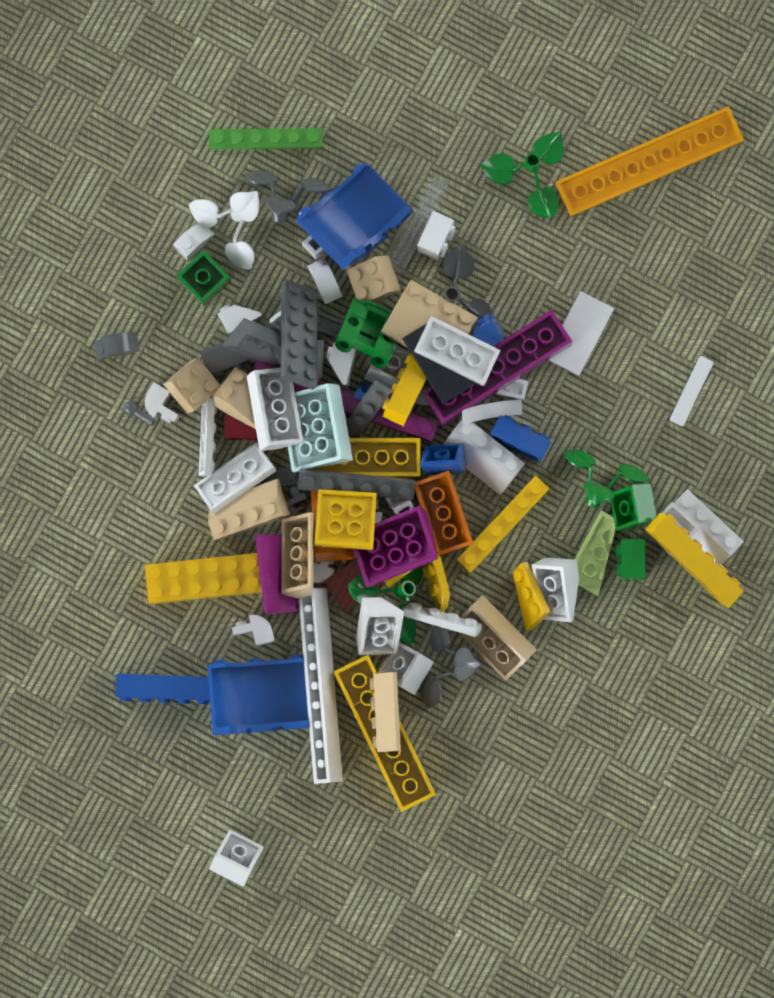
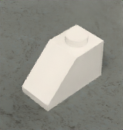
[173,223,215,262]
[218,305,263,336]

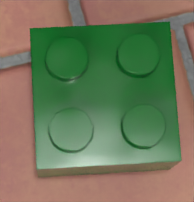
[176,250,231,307]
[611,484,657,531]
[615,539,645,581]

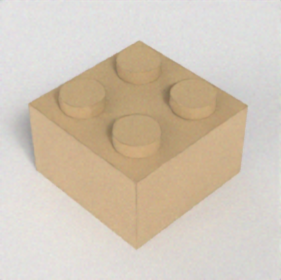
[347,255,401,303]
[164,358,221,413]

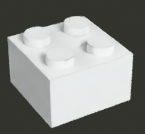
[417,211,456,261]

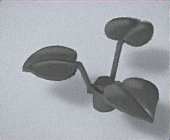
[244,171,333,223]
[443,244,493,330]
[420,625,481,709]

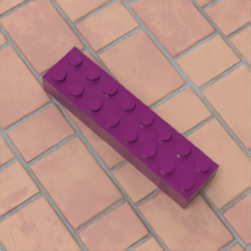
[422,309,573,427]

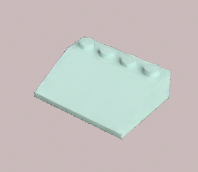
[288,383,353,472]

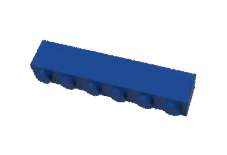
[115,674,210,705]

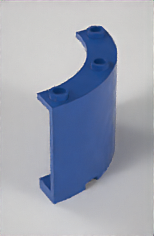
[295,163,414,270]
[207,654,309,735]

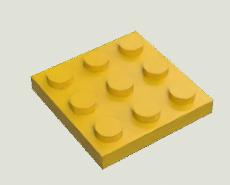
[315,489,377,550]

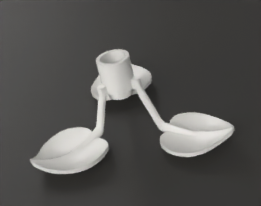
[189,191,259,269]

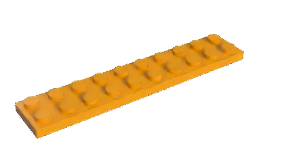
[555,106,744,217]

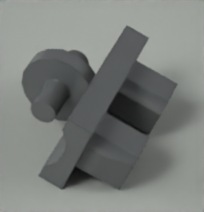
[286,485,307,518]

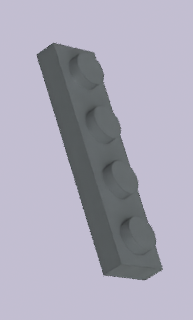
[346,380,392,438]

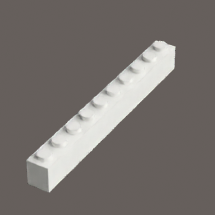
[299,588,343,784]

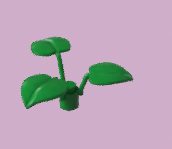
[481,132,564,219]
[562,450,650,507]
[348,566,423,644]

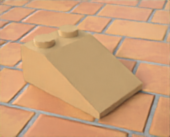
[214,368,256,429]

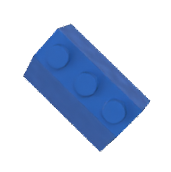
[490,415,551,464]

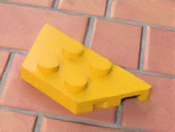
[423,555,450,613]

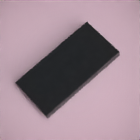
[402,324,475,405]

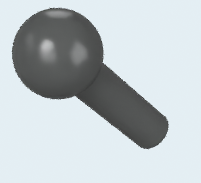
[123,401,156,426]

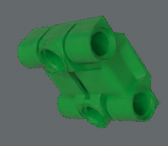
[335,297,396,369]

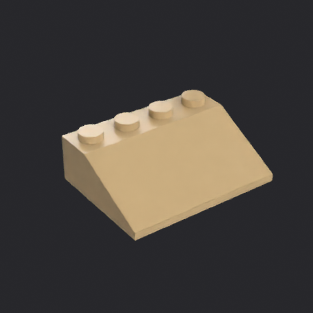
[380,280,478,348]

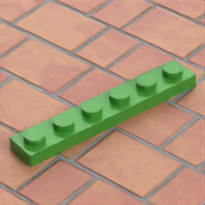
[209,128,323,150]

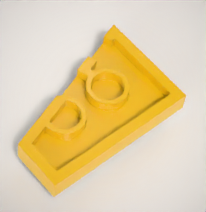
[512,562,551,631]

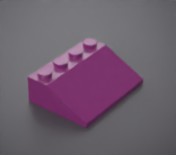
[354,506,438,588]
[255,535,300,615]

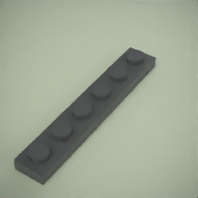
[298,469,415,500]

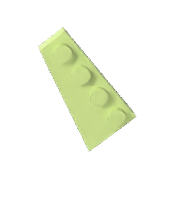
[574,510,616,596]

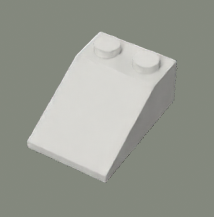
[532,557,579,622]

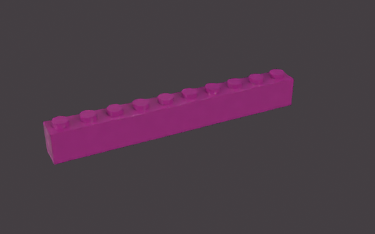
[253,360,438,443]

